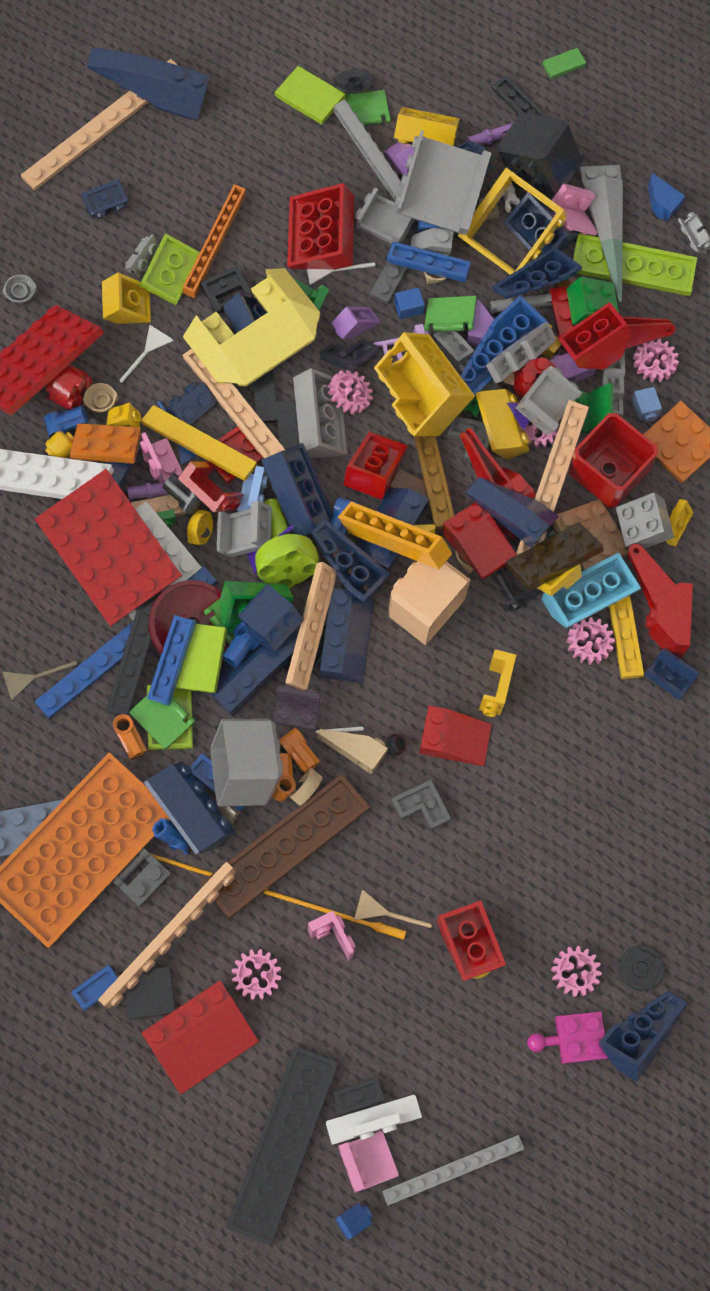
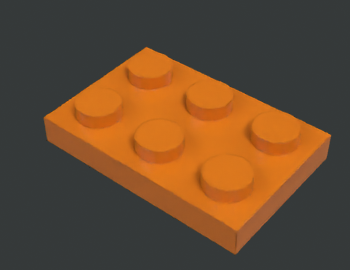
[70,423,141,464]

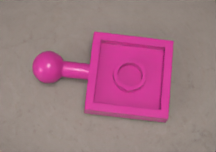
[527,1012,608,1064]

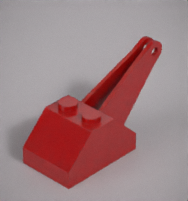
[558,302,675,369]
[460,428,536,542]
[627,544,693,658]

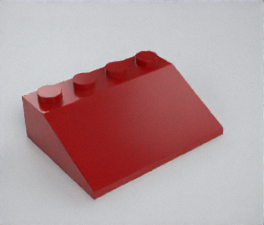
[287,183,354,270]
[142,981,259,1095]

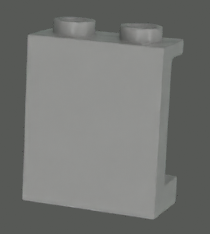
[355,188,415,244]
[515,366,582,435]
[216,500,272,557]

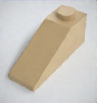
[317,729,388,774]

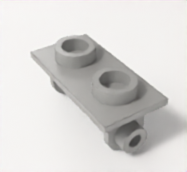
[678,212,710,254]
[125,234,159,278]

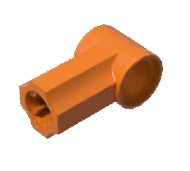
[113,714,148,760]
[279,728,320,774]
[272,753,296,801]

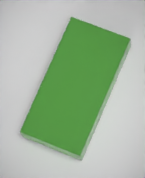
[542,48,586,79]

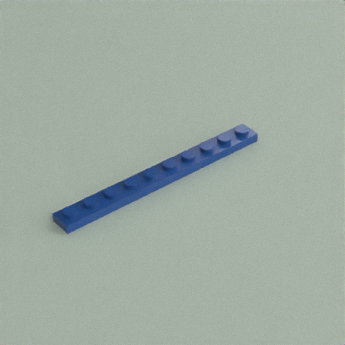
[35,565,217,719]

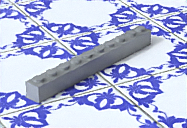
[334,100,403,200]
[382,1135,524,1206]

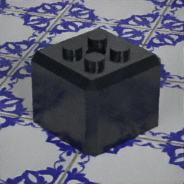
[497,112,583,195]

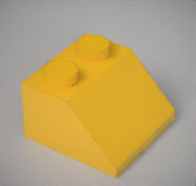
[102,272,151,324]

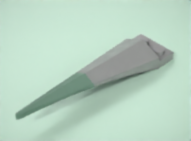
[580,165,623,304]

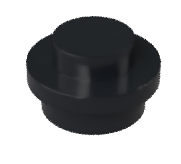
[386,734,406,756]

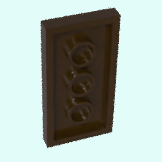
[506,522,604,591]

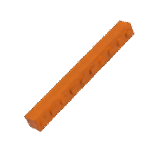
[183,185,246,298]

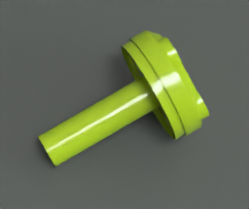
[255,498,319,589]

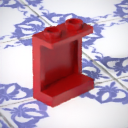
[178,461,244,512]

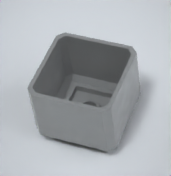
[210,719,283,806]

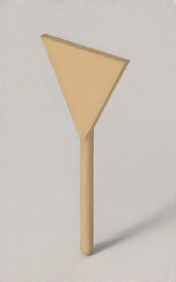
[354,890,432,928]

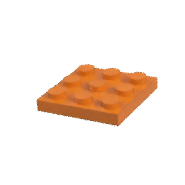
[643,401,710,484]

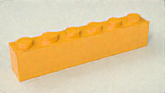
[338,502,452,570]

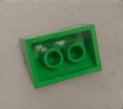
[220,581,294,633]

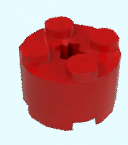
[513,357,556,399]
[46,364,93,410]

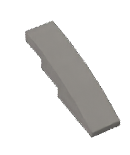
[486,322,557,383]
[433,331,500,391]
[602,351,625,418]

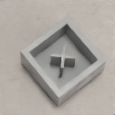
[616,493,674,549]

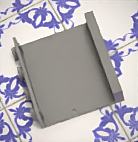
[394,130,491,235]

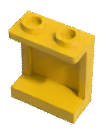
[479,649,516,717]

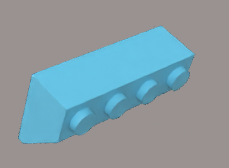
[541,553,641,628]

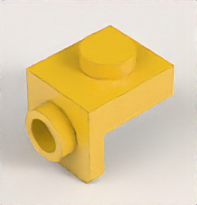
[106,403,141,427]

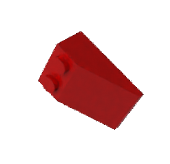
[343,431,408,500]
[443,502,517,580]
[419,706,492,766]
[436,900,506,981]

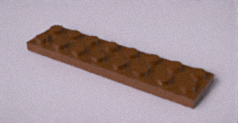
[200,774,370,919]

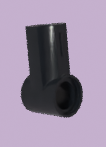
[162,473,203,515]

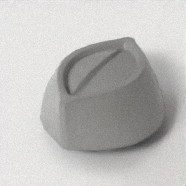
[3,275,38,304]

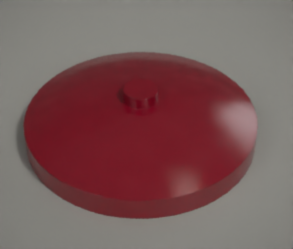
[148,580,229,654]

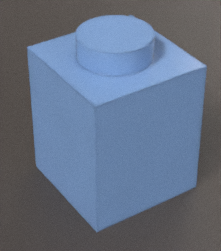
[631,387,662,422]

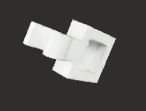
[499,176,520,213]

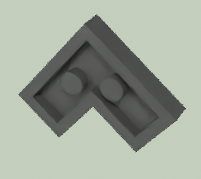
[447,416,489,462]
[391,780,451,830]

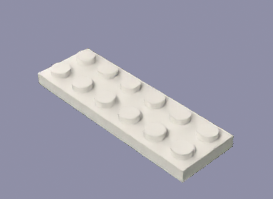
[0,449,114,499]

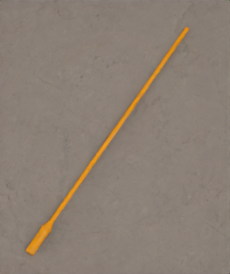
[150,853,406,940]

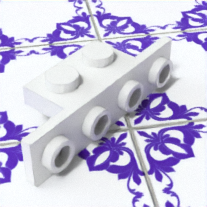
[326,1095,422,1145]

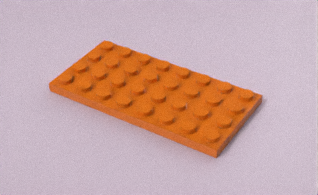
[0,753,170,948]

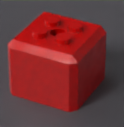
[568,413,658,508]

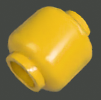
[45,431,74,459]

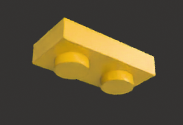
[666,499,694,547]

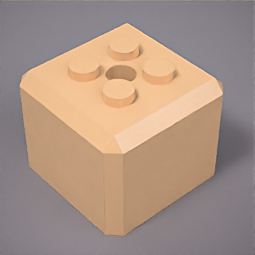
[388,561,470,645]

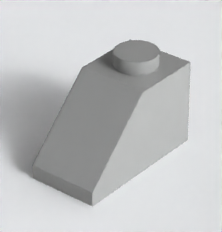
[411,228,453,256]

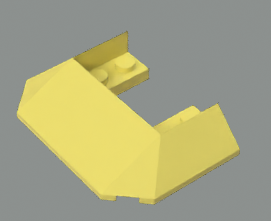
[183,268,320,386]

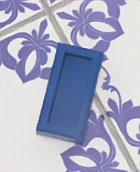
[71,965,118,1011]

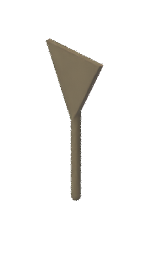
[2,661,78,700]

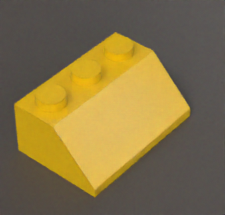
[394,107,460,146]
[475,389,530,459]

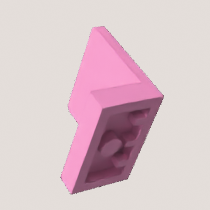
[551,183,598,235]
[140,433,183,483]
[307,911,356,961]
[338,1131,398,1193]

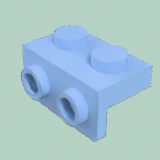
[237,466,269,512]

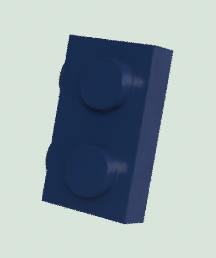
[81,179,129,219]
[166,382,218,425]
[644,648,699,700]

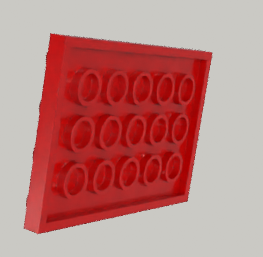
[0,305,104,416]
[35,469,182,626]

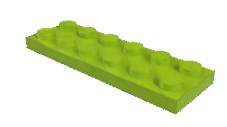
[573,233,697,296]

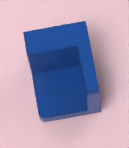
[394,288,425,320]

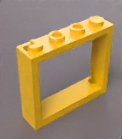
[458,168,567,275]

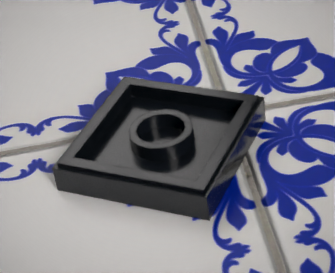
[126,967,175,1020]

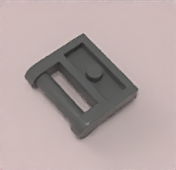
[112,847,172,907]

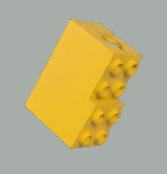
[374,332,475,436]

